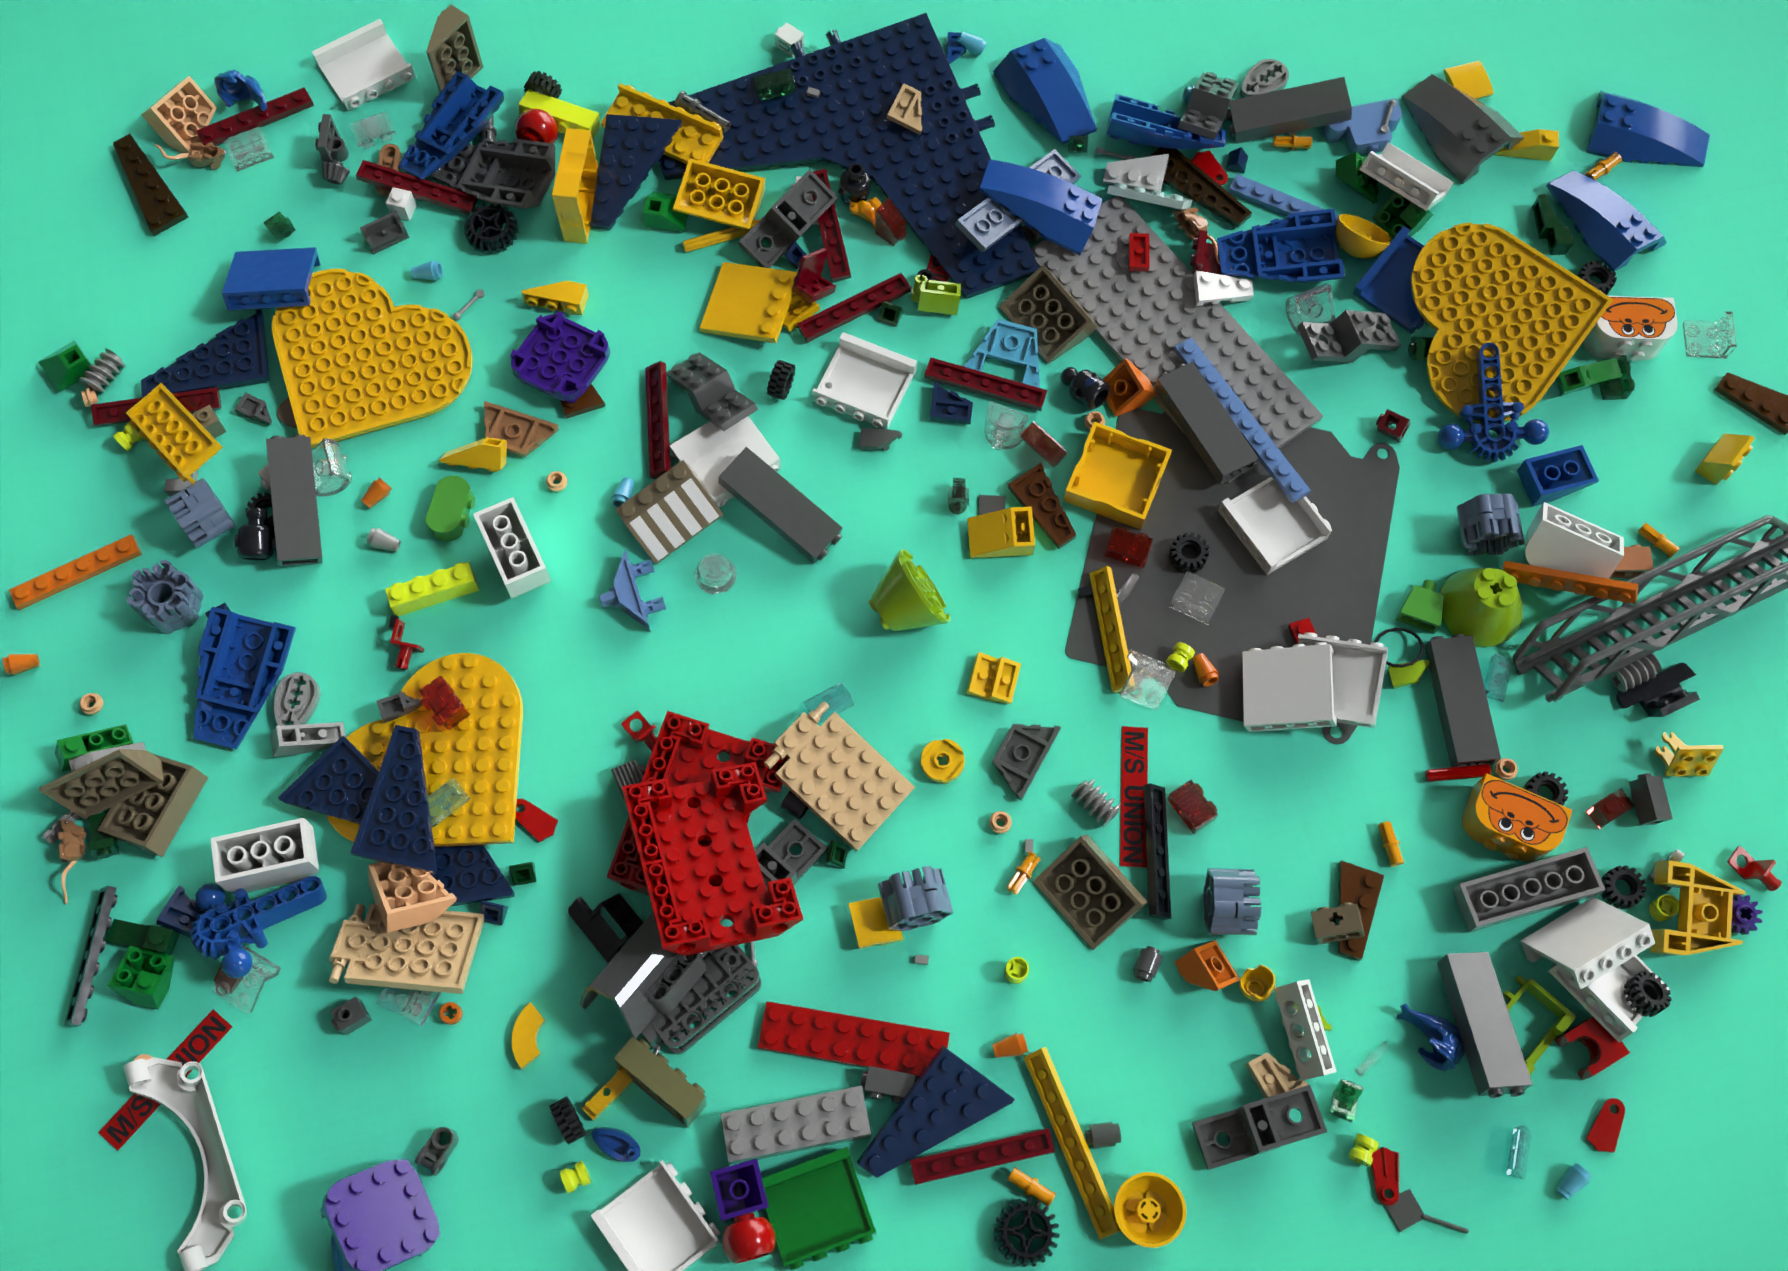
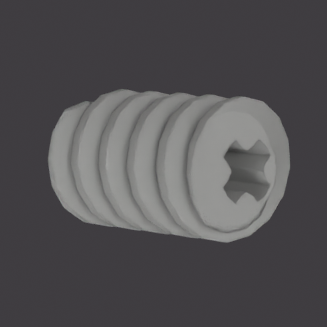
[79,348,126,393]
[1610,653,1661,693]
[1071,779,1121,827]

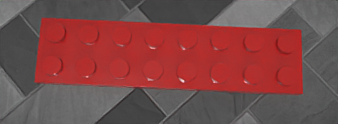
[758,1001,950,1077]

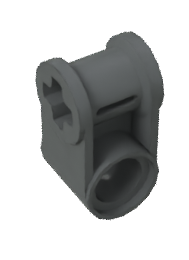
[415,1127,458,1176]

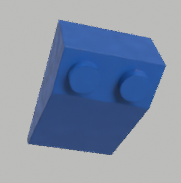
[1517,445,1599,506]

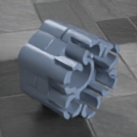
[164,478,236,548]
[1456,494,1524,556]
[126,560,203,634]
[878,866,953,931]
[1203,868,1261,935]

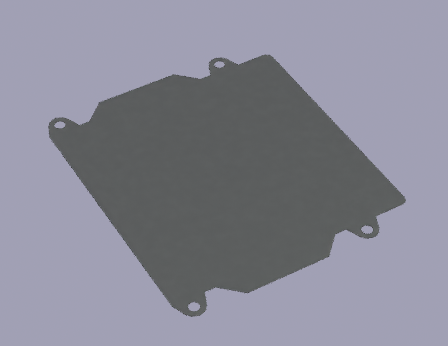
[1066,408,1400,744]

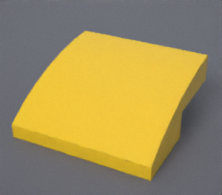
[1444,61,1494,99]
[783,293,820,332]
[966,652,1021,704]
[848,897,904,949]

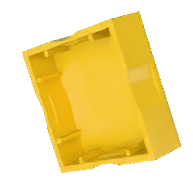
[552,128,599,244]
[1063,421,1172,530]

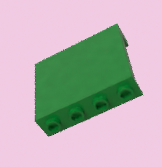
[762,1147,876,1271]

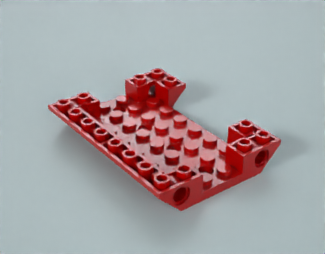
[606,711,789,896]
[622,762,803,956]

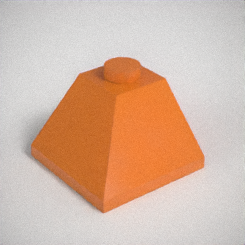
[1103,358,1157,416]
[1175,940,1240,991]

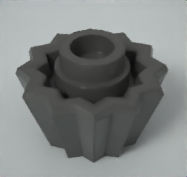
[322,160,350,185]

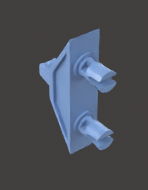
[599,550,666,632]

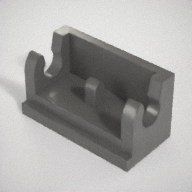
[360,211,409,254]

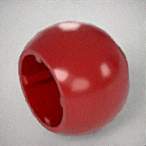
[515,109,558,144]
[722,1213,776,1264]

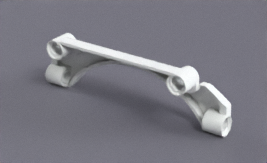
[123,1057,247,1271]

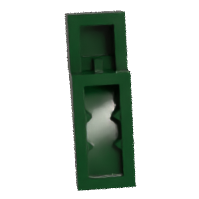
[1532,195,1574,255]
[106,919,179,955]

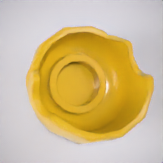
[1239,965,1275,1002]

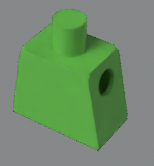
[1395,580,1444,634]

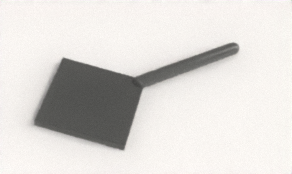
[979,495,1005,515]
[1385,1189,1469,1233]

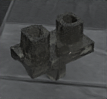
[948,478,969,514]

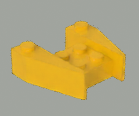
[1650,860,1745,955]

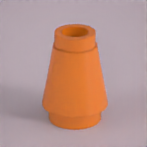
[361,477,392,509]
[1192,653,1219,687]
[3,654,40,676]
[992,1033,1028,1058]

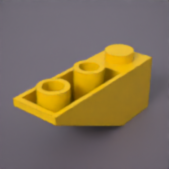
[521,281,589,315]
[439,437,507,472]

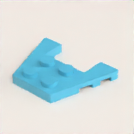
[964,319,1040,388]

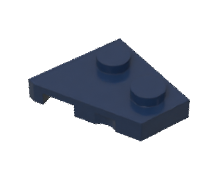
[930,382,973,424]
[156,886,205,938]

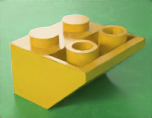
[1695,434,1755,485]

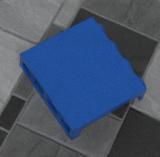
[1353,226,1426,334]
[222,247,321,310]

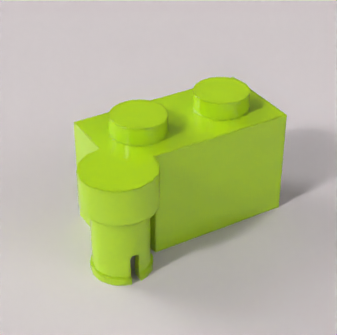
[910,275,961,315]

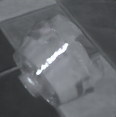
[694,553,737,595]

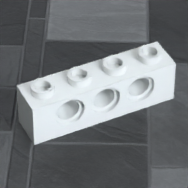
[1274,979,1337,1081]

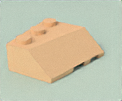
[141,76,217,153]
[368,862,457,933]

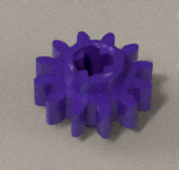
[1731,895,1763,935]

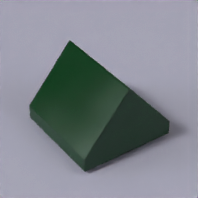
[878,301,903,327]
[825,840,848,869]
[509,862,537,886]

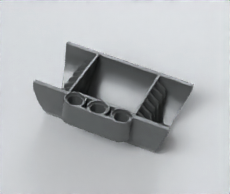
[580,912,709,1039]

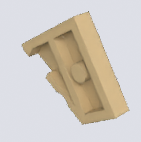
[887,84,922,135]
[1245,1053,1308,1099]

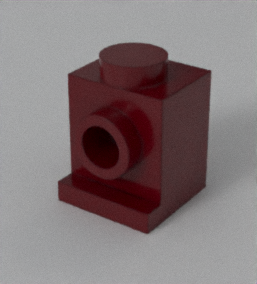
[1376,409,1410,443]

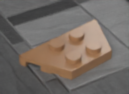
[484,401,559,457]

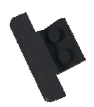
[1616,663,1700,717]
[568,893,643,963]

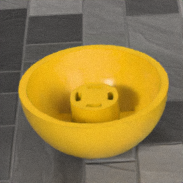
[1335,214,1392,259]
[1114,1172,1186,1248]

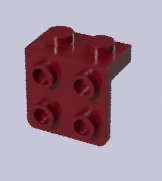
[1190,230,1231,276]
[792,248,836,303]

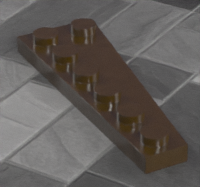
[113,134,188,236]
[1149,147,1252,228]

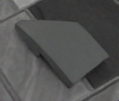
[235,392,272,425]
[859,428,902,451]
[377,691,423,723]

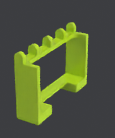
[1503,975,1577,1075]

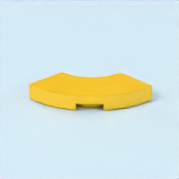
[512,1002,545,1069]

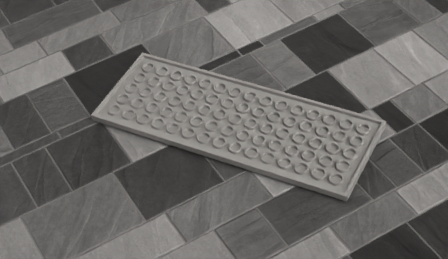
[1031,195,1323,483]

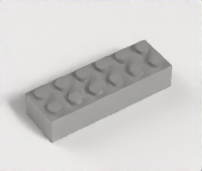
[1453,847,1605,933]
[721,1086,871,1165]

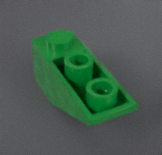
[1556,358,1623,396]
[55,724,133,772]

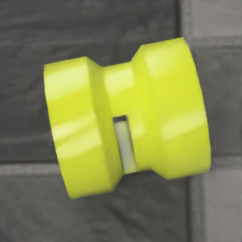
[113,422,144,451]
[1166,642,1195,672]
[1649,894,1680,922]
[1004,957,1029,984]
[1348,1134,1379,1167]
[559,1161,591,1194]

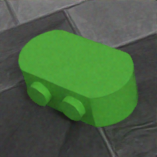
[425,476,475,541]

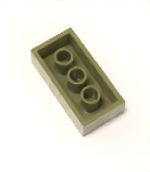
[614,1037,707,1128]

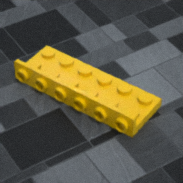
[601,83,724,164]
[126,383,223,484]

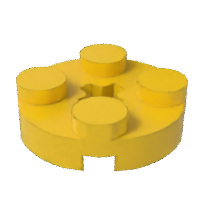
[921,739,965,784]

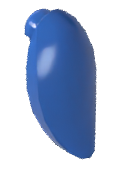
[592,1127,641,1162]

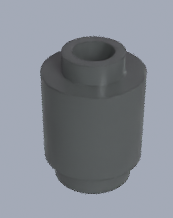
[1133,946,1162,982]
[1085,1122,1121,1149]

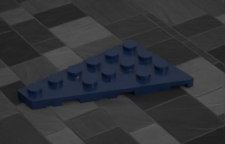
[590,114,682,230]
[141,309,269,398]
[350,725,437,874]
[278,736,379,825]
[430,845,515,906]
[857,1045,1015,1178]

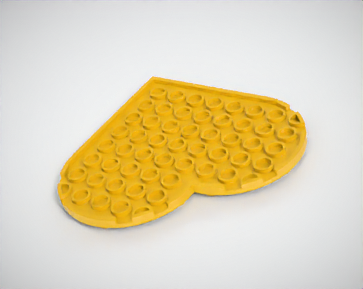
[1411,222,1614,423]
[272,269,473,449]
[326,653,523,847]

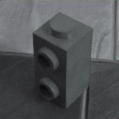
[1629,773,1673,825]
[861,1066,915,1104]

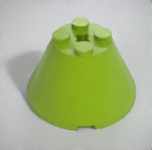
[868,549,951,631]
[1439,568,1523,648]

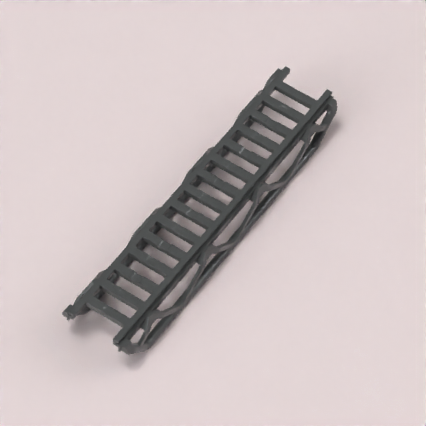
[1513,515,1788,703]

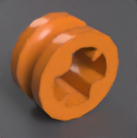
[439,1002,463,1025]

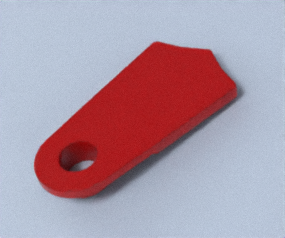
[1191,150,1228,186]
[515,798,558,842]
[1586,1098,1625,1153]
[1371,1147,1399,1206]

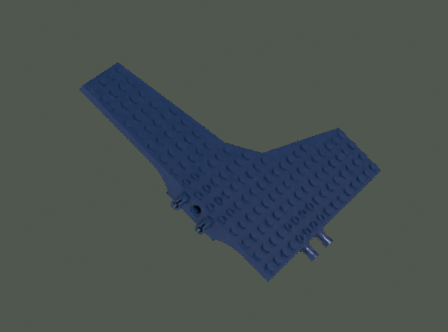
[658,13,1039,299]

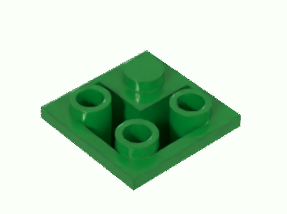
[1336,152,1378,204]
[643,191,688,232]
[1372,192,1433,239]
[38,341,91,392]
[108,946,175,1010]

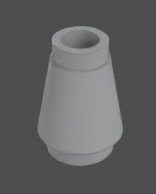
[367,528,401,552]

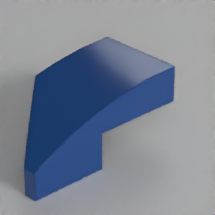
[947,32,966,64]

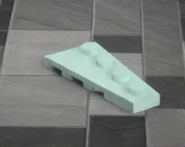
[1107,182,1192,210]

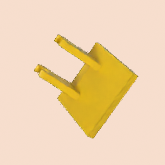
[1655,732,1724,777]

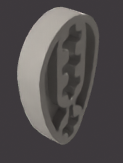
[1240,59,1289,98]
[274,672,321,726]

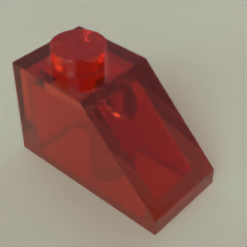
[875,198,907,246]
[1586,788,1635,829]

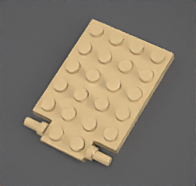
[764,701,915,852]
[329,904,484,994]

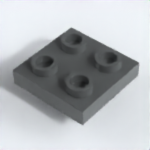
[315,114,349,162]

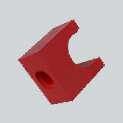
[1554,1016,1630,1080]

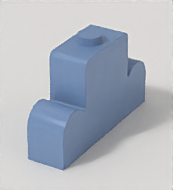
[1320,98,1402,156]

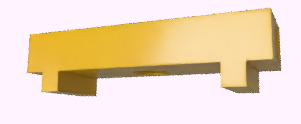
[582,1067,633,1121]

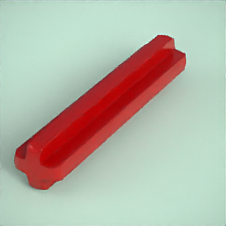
[1425,764,1491,782]

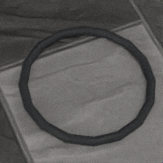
[1374,628,1424,668]

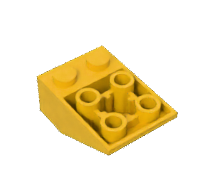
[967,507,1035,558]

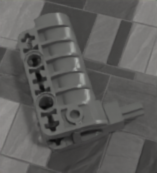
[641,945,762,1055]

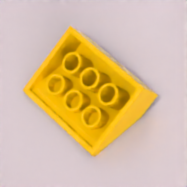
[673,158,765,231]

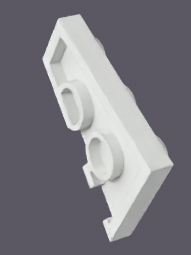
[1103,154,1169,192]
[1193,271,1254,306]

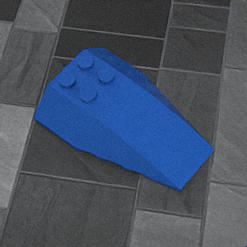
[993,38,1097,145]
[398,71,504,180]
[1586,91,1710,167]
[1106,94,1226,149]
[978,159,1102,256]
[1546,171,1667,272]
[1217,209,1345,283]
[194,607,296,749]

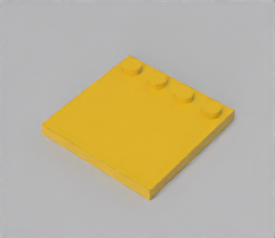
[700,262,797,344]

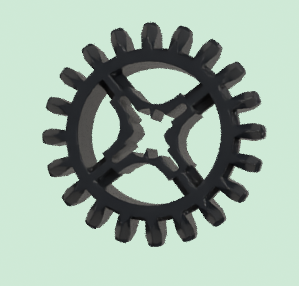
[464,203,518,254]
[994,1198,1060,1267]

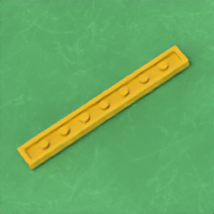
[1023,1047,1121,1240]

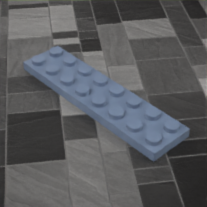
[955,149,1081,253]

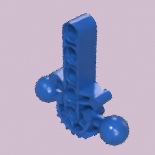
[1438,343,1549,462]
[190,876,327,979]

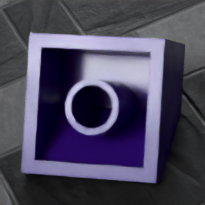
[710,1158,769,1222]

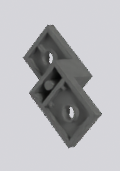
[1178,72,1239,140]
[737,169,838,268]
[1297,310,1401,363]
[666,352,758,431]
[755,819,828,890]
[1191,1085,1327,1170]

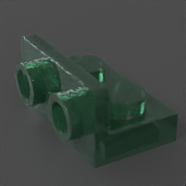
[753,68,796,101]
[1597,355,1635,400]

